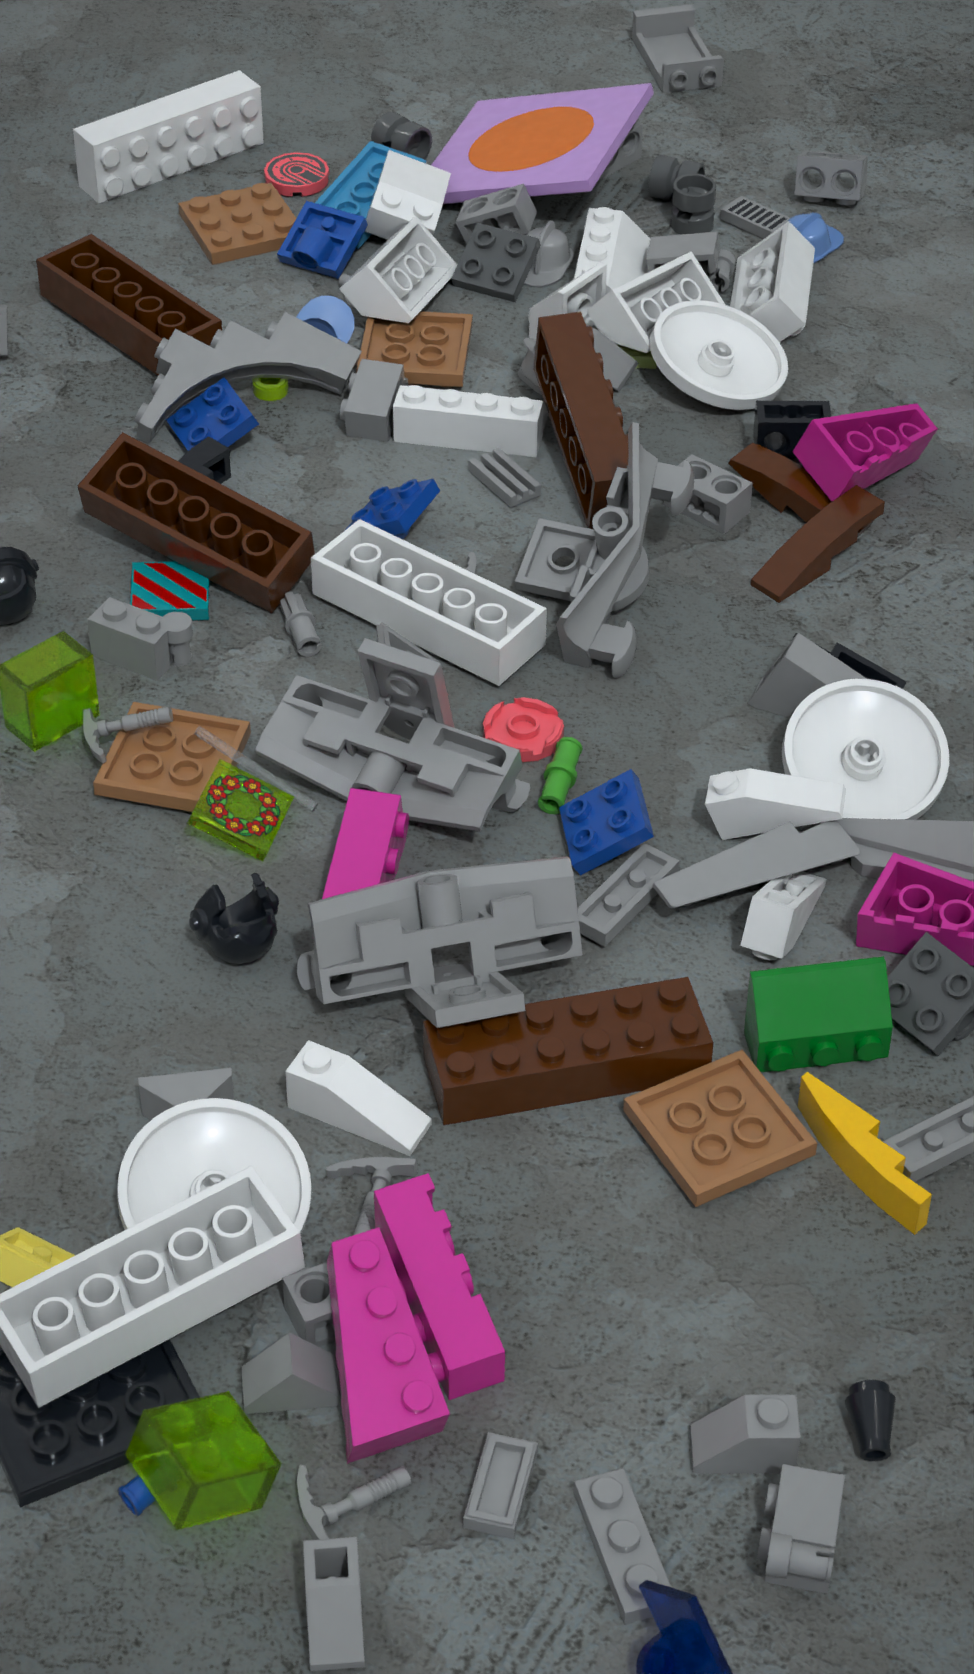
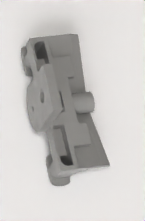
[515,422,694,678]
[255,638,531,832]
[297,856,583,1028]

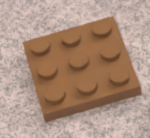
[178,183,296,265]
[357,311,473,388]
[93,702,251,816]
[623,1050,817,1207]

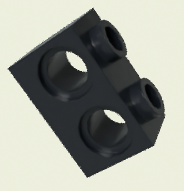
[753,401,831,458]

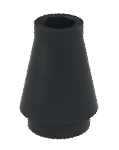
[845,1380,896,1461]

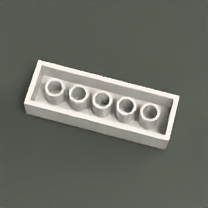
[73,70,264,203]
[311,519,547,686]
[0,1166,305,1408]

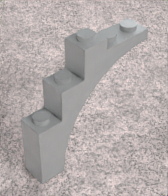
[134,312,362,443]

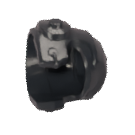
[0,547,39,625]
[189,873,279,964]

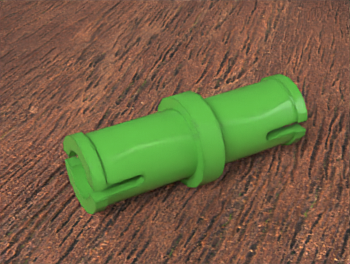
[538,737,583,815]

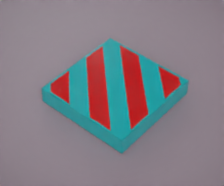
[130,561,210,620]

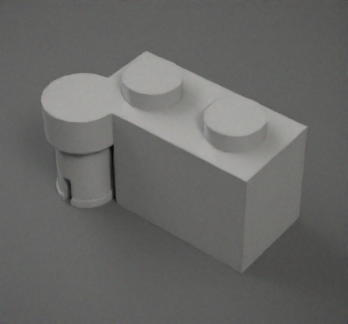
[646,232,736,292]
[340,359,408,442]
[87,597,193,681]
[757,1464,845,1594]

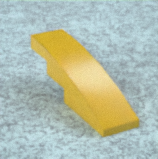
[797,1072,932,1235]

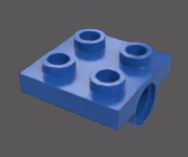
[277,201,368,279]
[166,377,259,451]
[344,478,440,540]
[559,769,654,875]

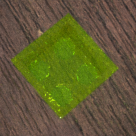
[0,630,100,752]
[125,1391,282,1530]

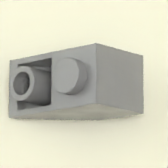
[303,1537,365,1671]

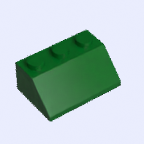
[744,956,893,1072]

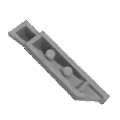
[837,818,974,882]
[653,820,861,908]

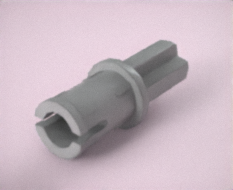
[280,591,322,657]

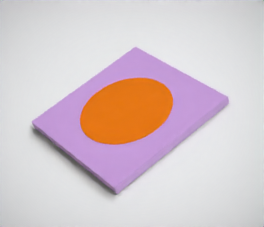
[431,83,654,204]

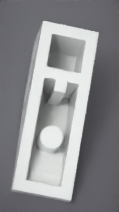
[705,768,846,840]
[740,871,827,960]
[285,1040,432,1156]

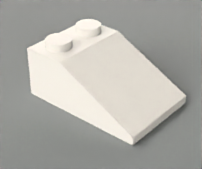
[365,150,451,240]

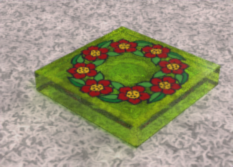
[187,759,294,861]

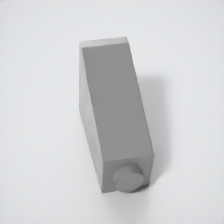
[748,633,867,718]

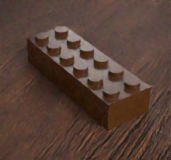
[36,234,222,375]
[533,312,628,529]
[78,432,315,613]
[423,977,714,1125]

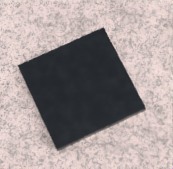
[0,1339,212,1508]

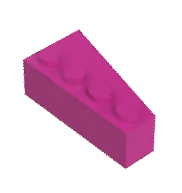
[793,403,938,502]
[322,788,409,899]
[856,852,974,966]
[374,1173,505,1400]
[327,1227,450,1464]

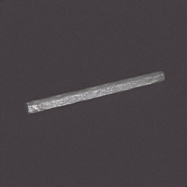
[194,726,318,812]

